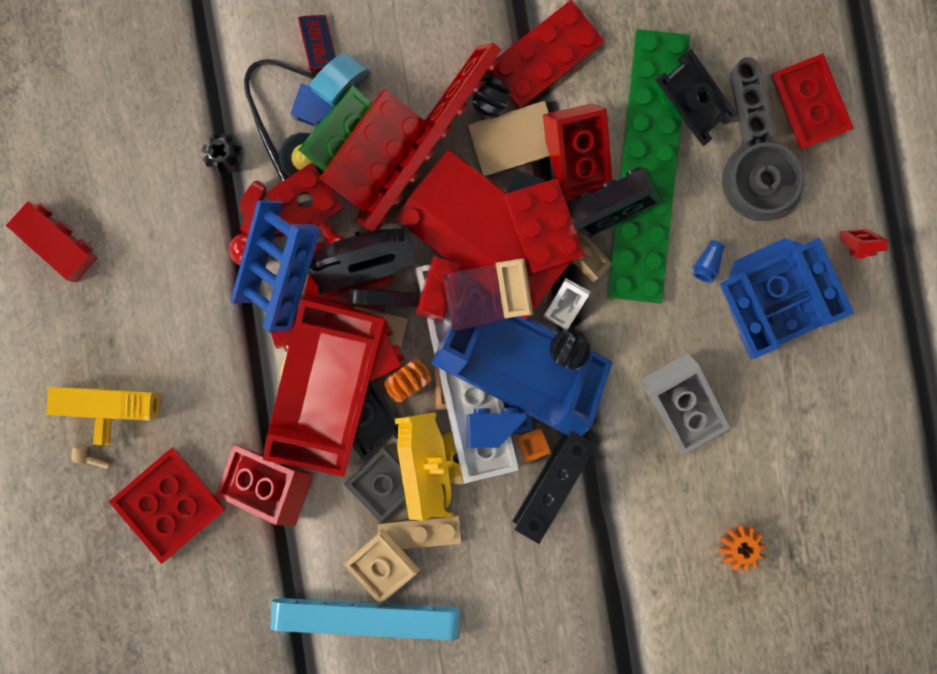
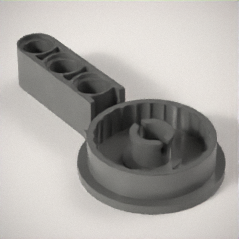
[722,57,804,221]

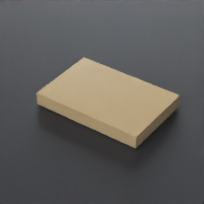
[467,101,550,177]

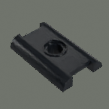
[655,49,738,146]
[353,379,398,461]

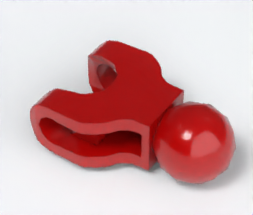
[229,180,302,266]

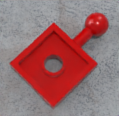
[266,162,345,245]

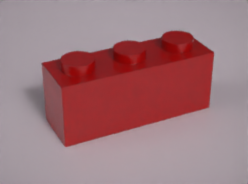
[6,201,98,282]

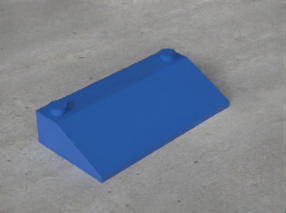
[431,285,613,436]

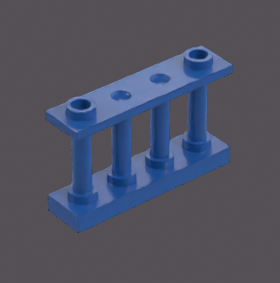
[231,200,321,333]

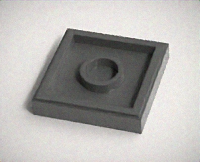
[344,446,406,523]

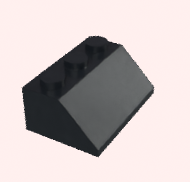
[570,167,664,238]

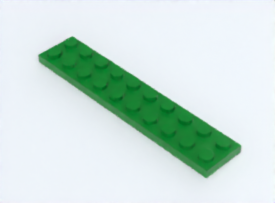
[607,29,690,304]

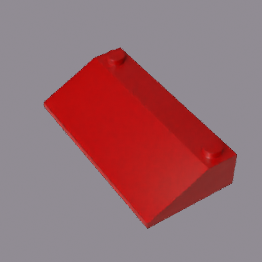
[394,149,569,320]
[263,294,385,477]

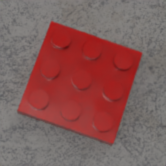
[108,447,226,564]

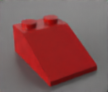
[543,103,613,201]
[215,445,314,526]

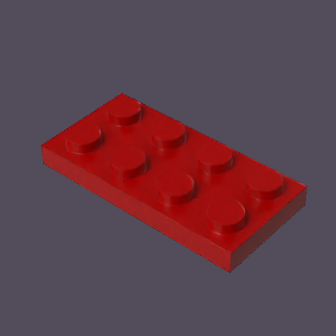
[489,0,605,109]
[319,89,427,212]

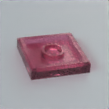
[443,264,505,330]

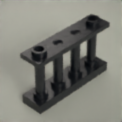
[512,431,597,544]

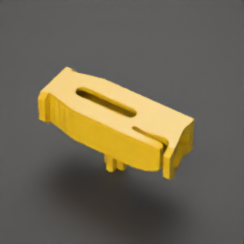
[46,386,161,445]
[395,412,453,520]

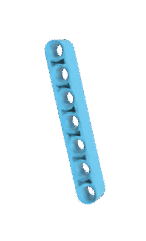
[270,598,461,640]

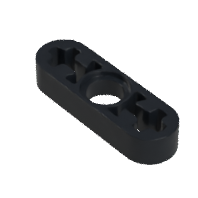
[349,289,421,307]

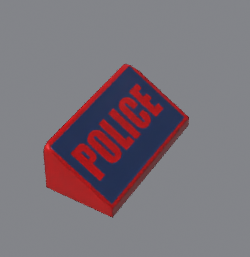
[298,15,336,74]

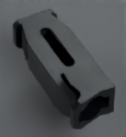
[308,224,418,295]

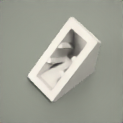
[543,278,590,330]

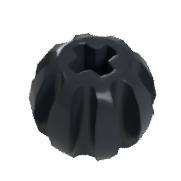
[472,77,511,119]
[201,133,243,174]
[549,330,591,370]

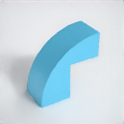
[309,53,370,107]

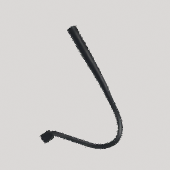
[244,59,316,182]

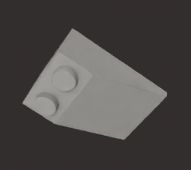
[640,353,731,455]

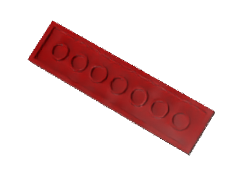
[353,43,502,232]

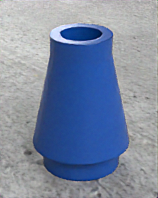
[692,240,725,283]

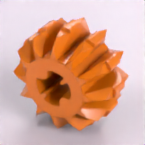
[384,359,431,402]
[718,524,767,572]

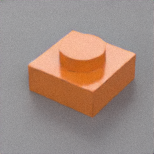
[515,427,551,463]

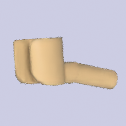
[71,447,110,469]

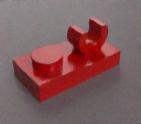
[840,229,888,259]

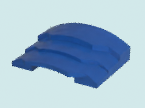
[719,238,854,359]

